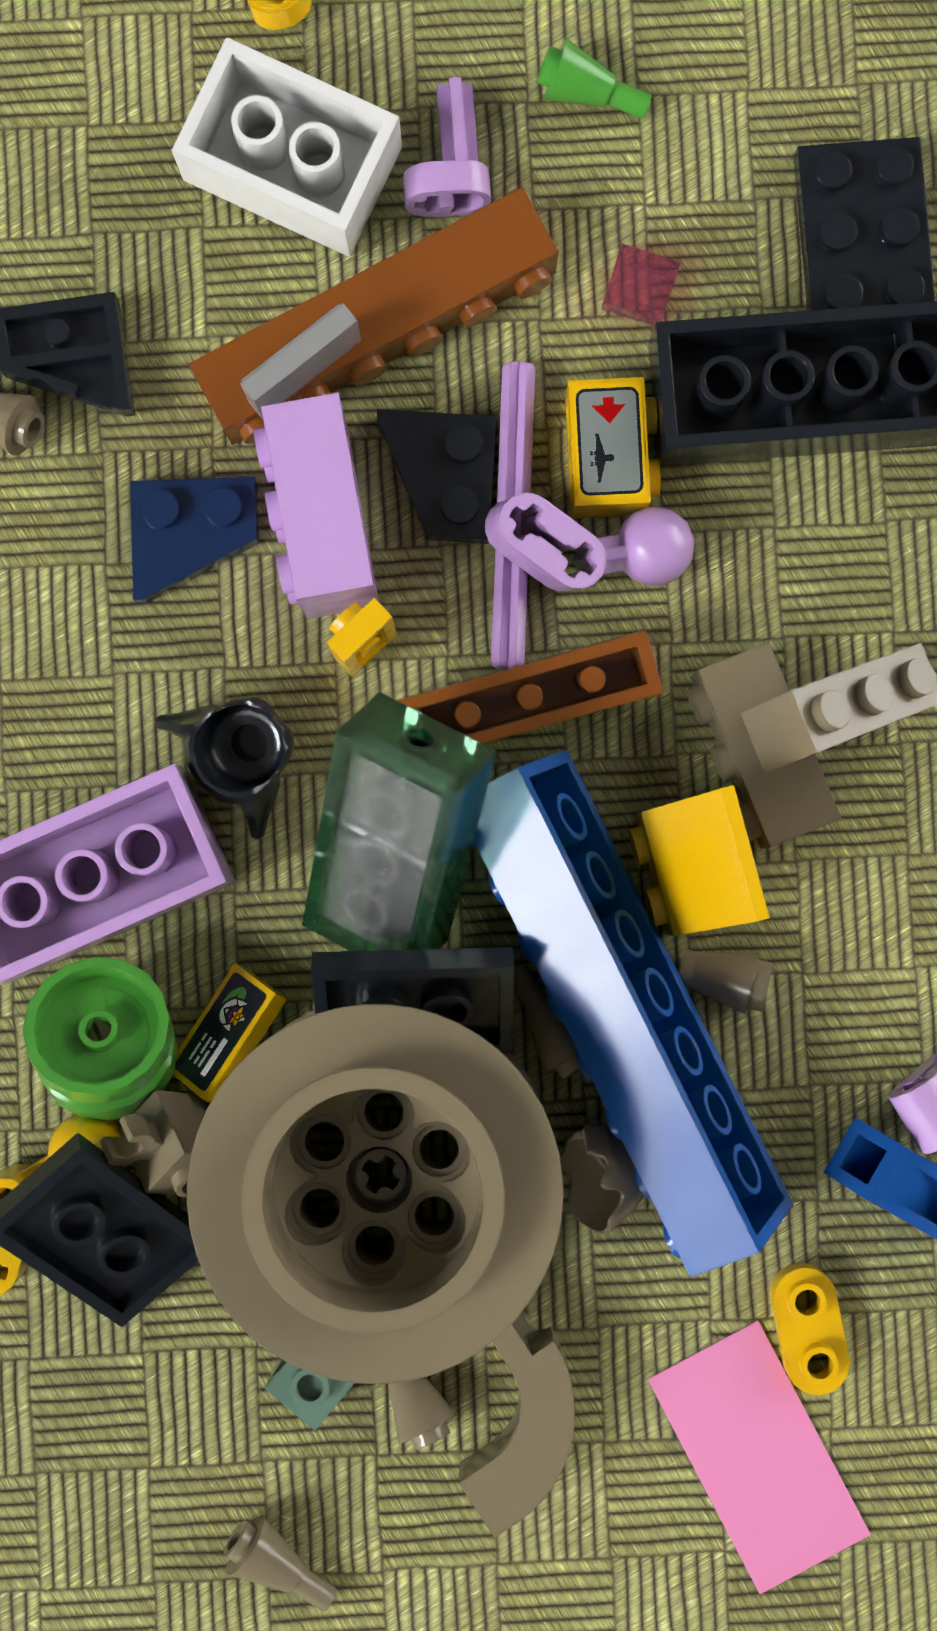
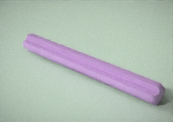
[491,361,535,669]

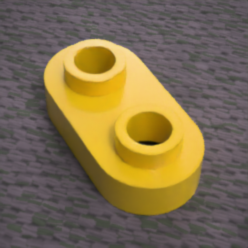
[770,1263,850,1395]

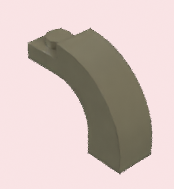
[459,1310,575,1538]

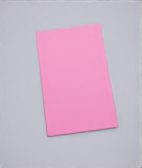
[648,1321,871,1594]

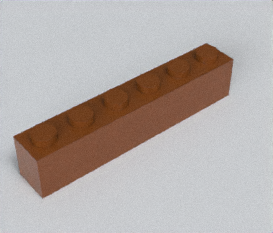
[188,186,559,445]

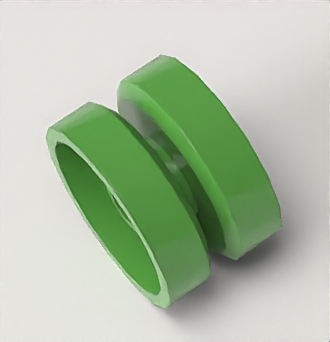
[23,957,178,1121]

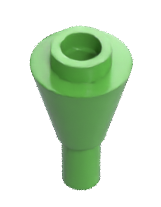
[536,38,652,119]

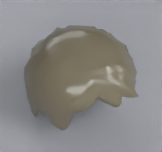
[560,1123,644,1235]

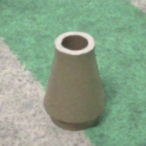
[679,949,773,1015]

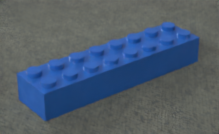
[454,750,794,1277]

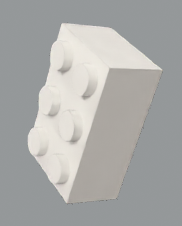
[172,37,402,257]

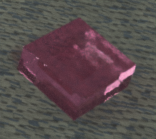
[601,244,681,326]

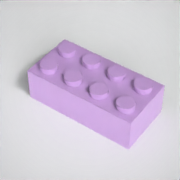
[0,763,236,986]

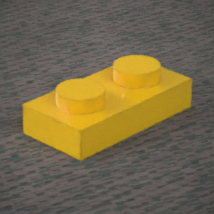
[326,598,397,677]

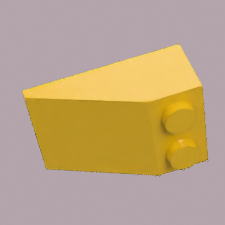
[629,785,770,936]

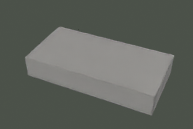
[240,303,361,418]

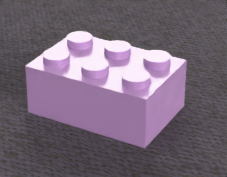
[253,392,379,619]

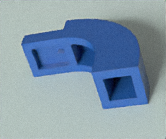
[823,1117,937,1240]

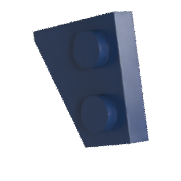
[130,477,259,604]

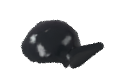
[155,697,294,840]

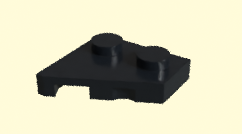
[0,292,136,417]
[377,409,496,544]

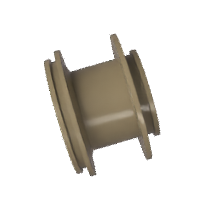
[187,1004,563,1384]

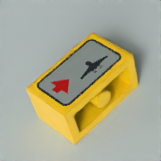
[565,377,661,519]

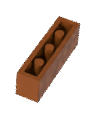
[397,630,663,756]

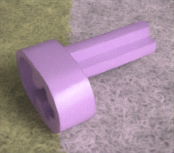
[403,77,491,217]

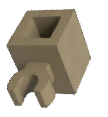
[99,1090,208,1197]

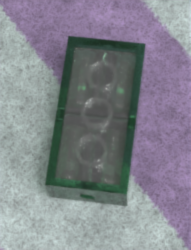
[302,692,497,951]

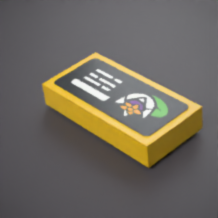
[174,963,287,1103]

